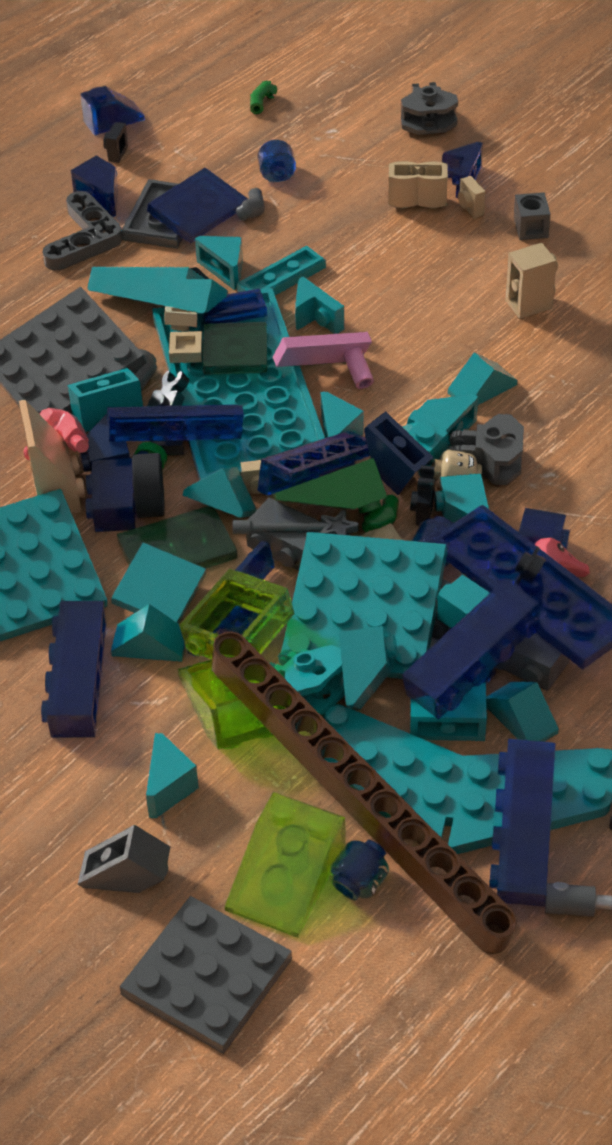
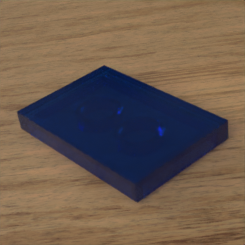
[147,168,248,244]

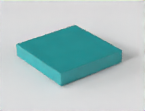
[111,543,206,624]

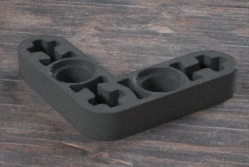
[42,191,122,270]

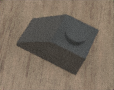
[78,825,171,893]

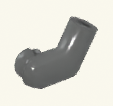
[236,188,265,221]

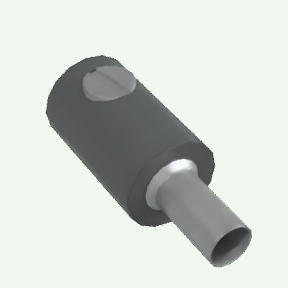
[545,882,612,917]

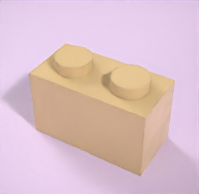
[505,243,558,319]

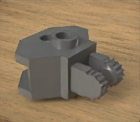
[401,82,458,135]
[449,414,524,485]

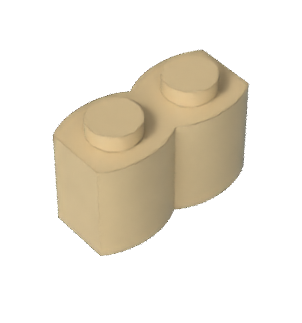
[388,161,448,209]

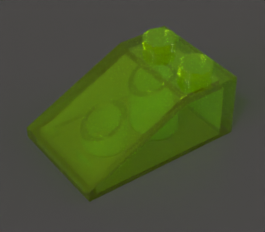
[177,654,285,750]
[225,792,346,938]

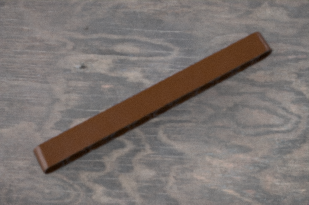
[211,631,517,954]

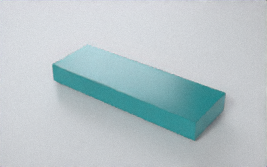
[237,246,326,295]

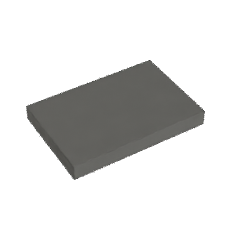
[121,179,203,249]

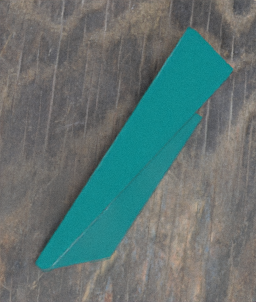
[87,267,228,314]

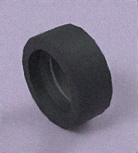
[132,453,165,518]

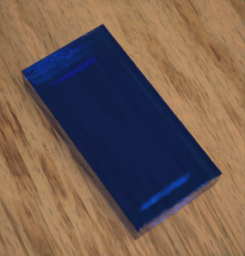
[202,289,267,327]

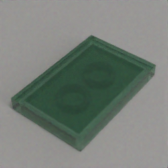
[117,506,238,569]

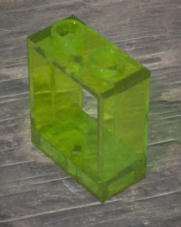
[179,568,295,659]

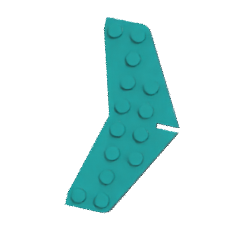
[321,704,612,854]

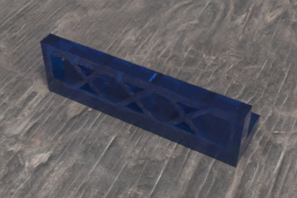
[107,405,244,442]
[257,431,370,496]

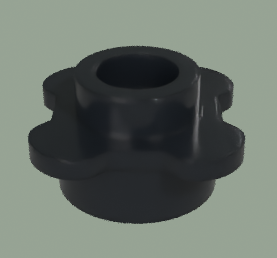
[514,546,546,585]

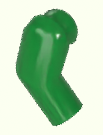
[250,80,278,114]
[362,494,399,533]

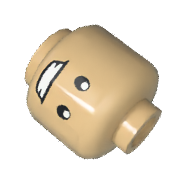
[431,450,482,491]

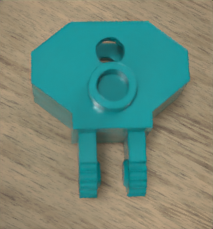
[270,645,345,715]

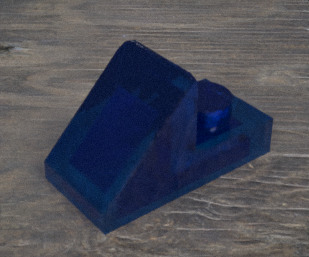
[442,142,483,198]

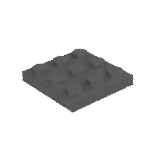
[120,896,292,1054]

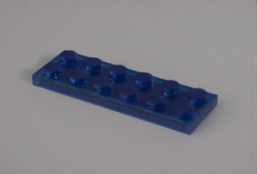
[431,504,612,670]

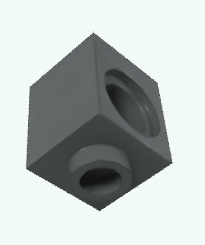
[514,192,551,240]

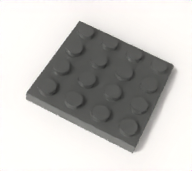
[0,287,147,414]

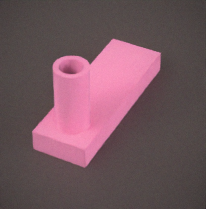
[273,332,374,389]

